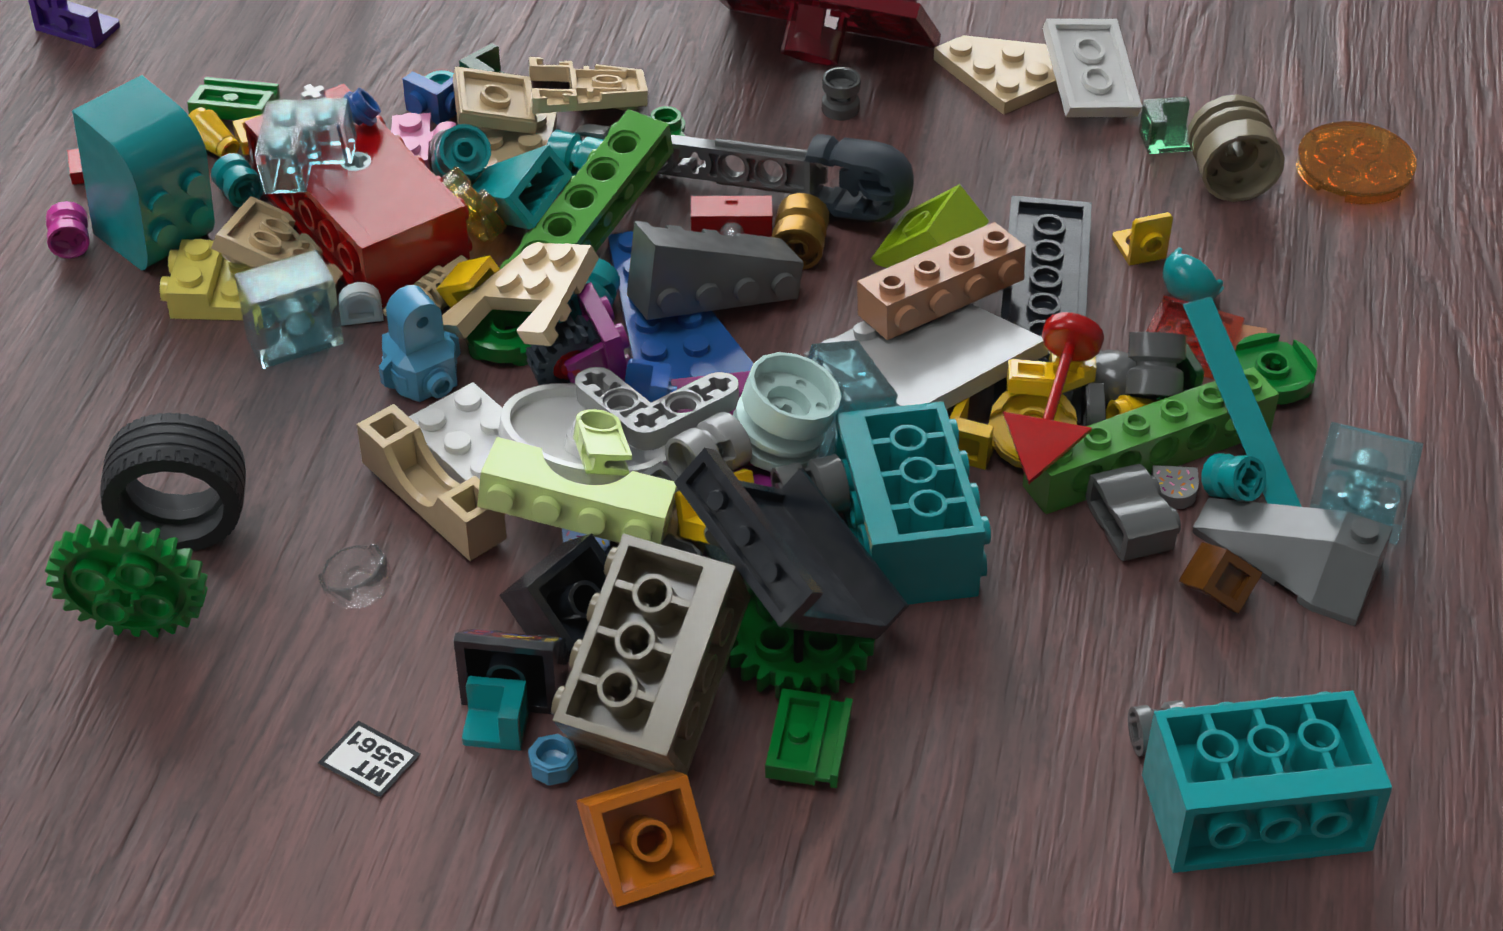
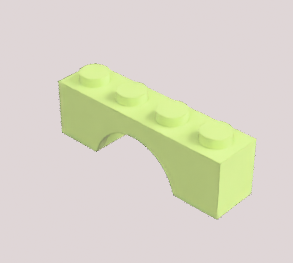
[477,437,677,544]

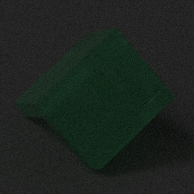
[1139,97,1191,154]

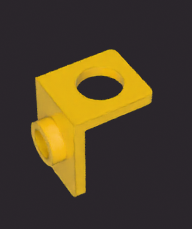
[1112,212,1173,266]

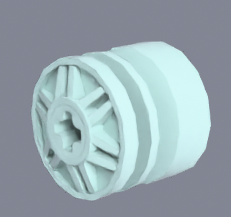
[733,352,842,472]

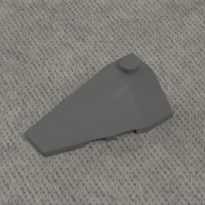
[1192,498,1393,627]

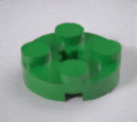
[465,309,532,366]
[1235,333,1318,404]

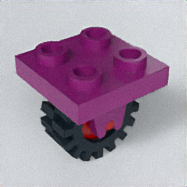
[526,282,631,386]

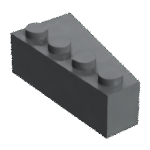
[627,221,804,320]

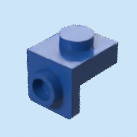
[402,71,457,125]
[625,358,677,402]

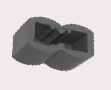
[1085,464,1181,561]

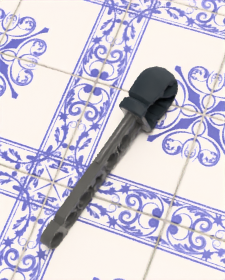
[574,124,914,222]

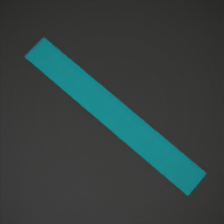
[1183,297,1302,507]

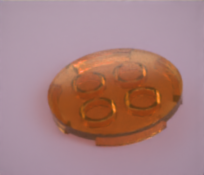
[1296,121,1417,204]

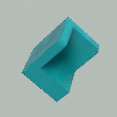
[462,676,529,751]

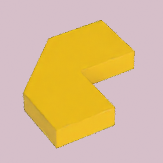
[1007,352,1097,397]

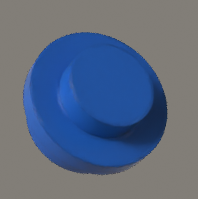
[343,88,381,126]

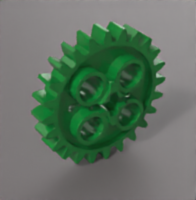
[45,519,208,638]
[729,579,875,699]

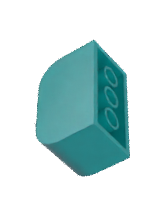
[72,75,215,270]

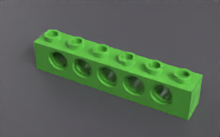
[500,109,674,269]
[1023,367,1279,514]

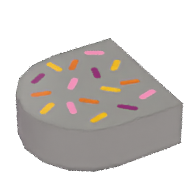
[1151,465,1199,509]

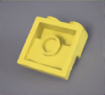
[160,239,265,321]

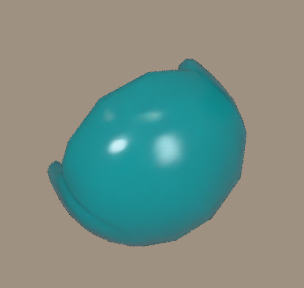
[1163,247,1224,304]

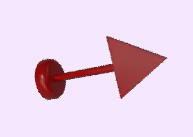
[1003,312,1105,484]

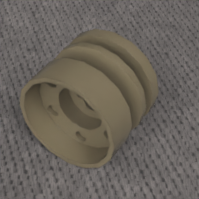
[1187,94,1285,202]

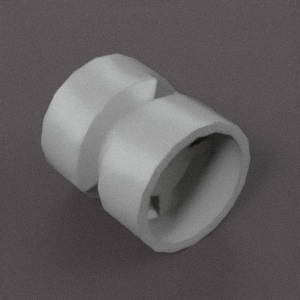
[665,411,752,476]

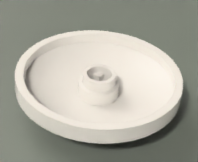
[499,383,668,485]

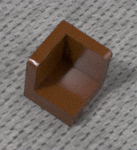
[1179,542,1263,614]

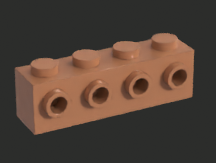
[857,222,1026,340]

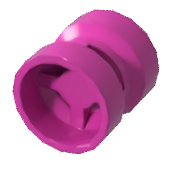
[46,201,90,258]

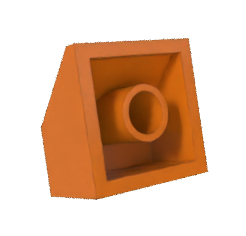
[576,770,715,907]

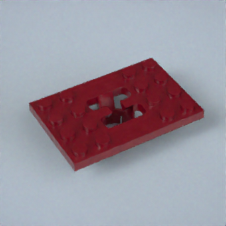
[719,0,941,66]

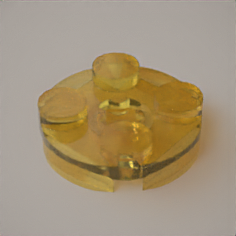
[441,166,506,243]

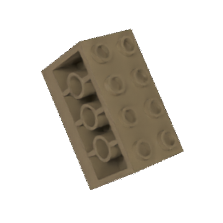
[551,533,751,775]

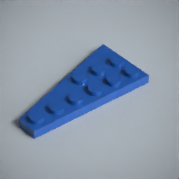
[608,231,753,385]

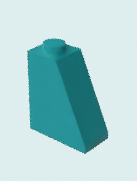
[468,144,573,229]

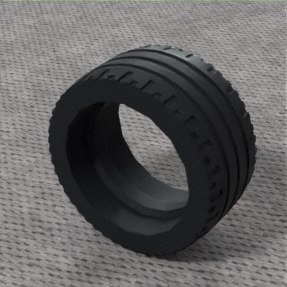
[100,413,246,551]

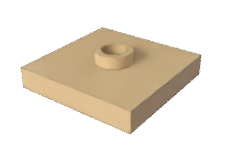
[453,67,537,134]

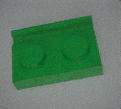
[187,77,280,120]
[765,688,853,788]

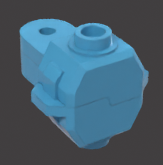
[379,285,460,402]

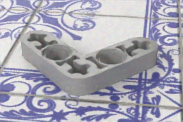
[575,367,739,451]

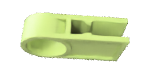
[573,409,632,475]

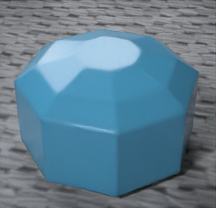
[528,734,578,785]

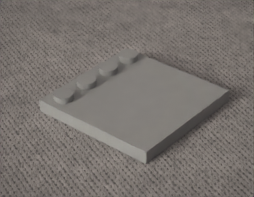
[804,303,1048,409]

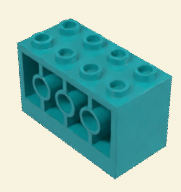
[834,401,991,605]
[1142,690,1393,873]

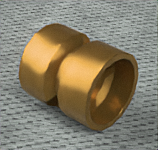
[772,193,829,270]

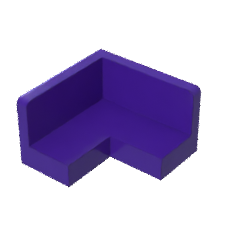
[28,0,120,48]

